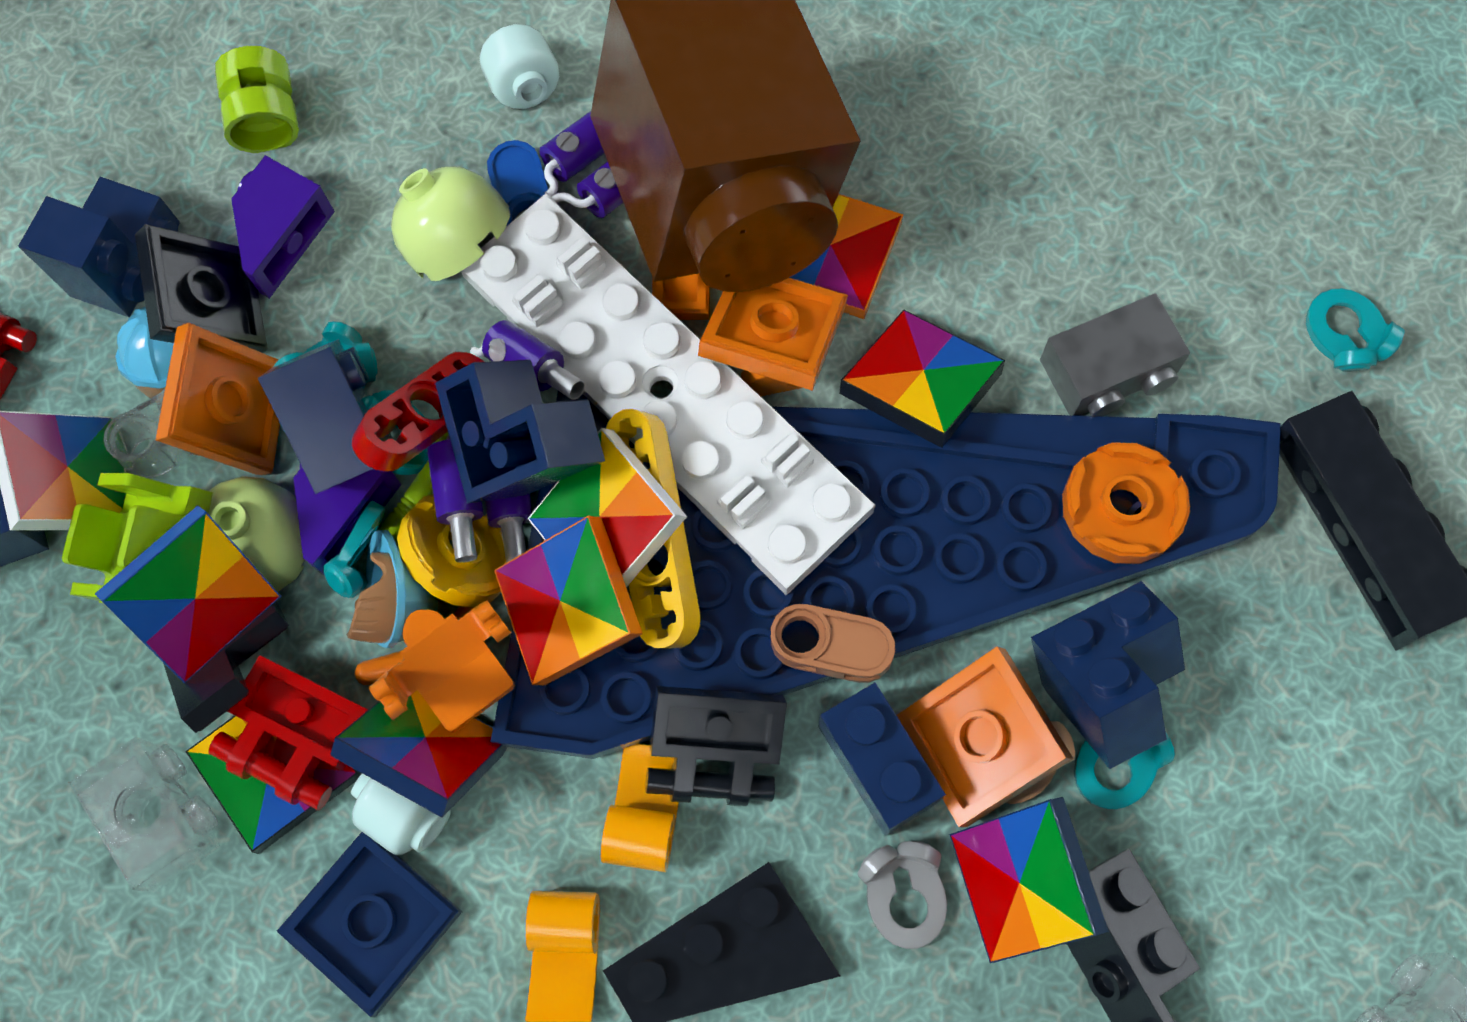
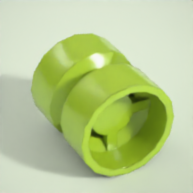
[215,46,299,153]

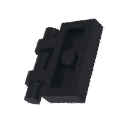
[645,686,787,806]

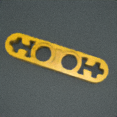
[606,409,700,648]

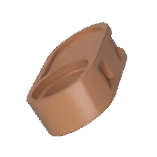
[771,604,895,683]

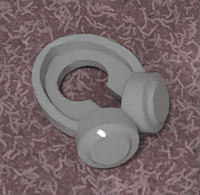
[858,841,947,949]

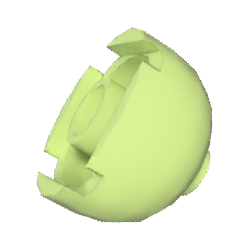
[391,167,510,281]
[208,476,305,592]

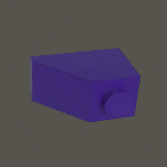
[231,155,335,299]
[293,464,402,576]

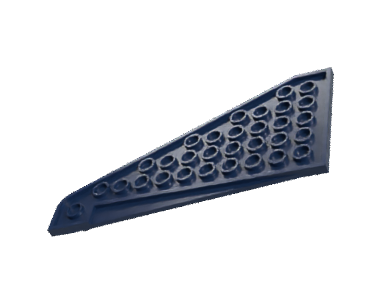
[491,391,1281,759]

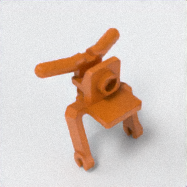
[355,601,515,733]

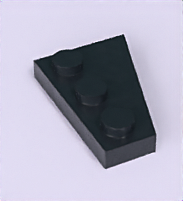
[603,862,840,1022]

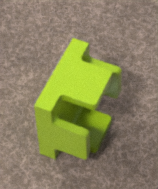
[62,473,213,603]

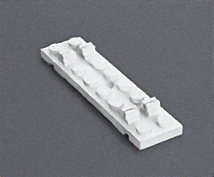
[461,194,875,595]

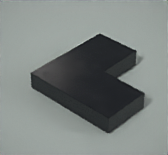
[163,601,289,733]

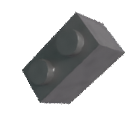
[1040,293,1190,418]

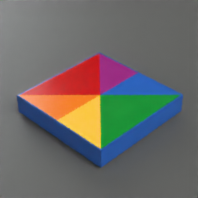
[95,505,281,683]

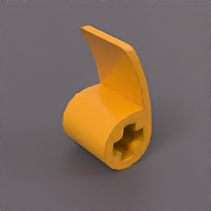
[601,744,679,873]
[525,891,600,1022]

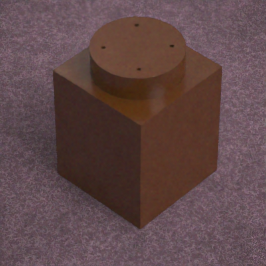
[590,0,861,292]

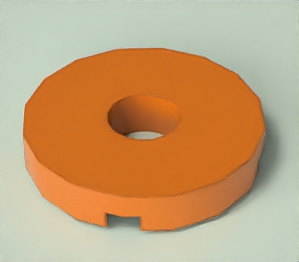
[1062,443,1190,564]

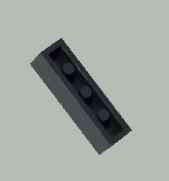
[1279,390,1467,651]

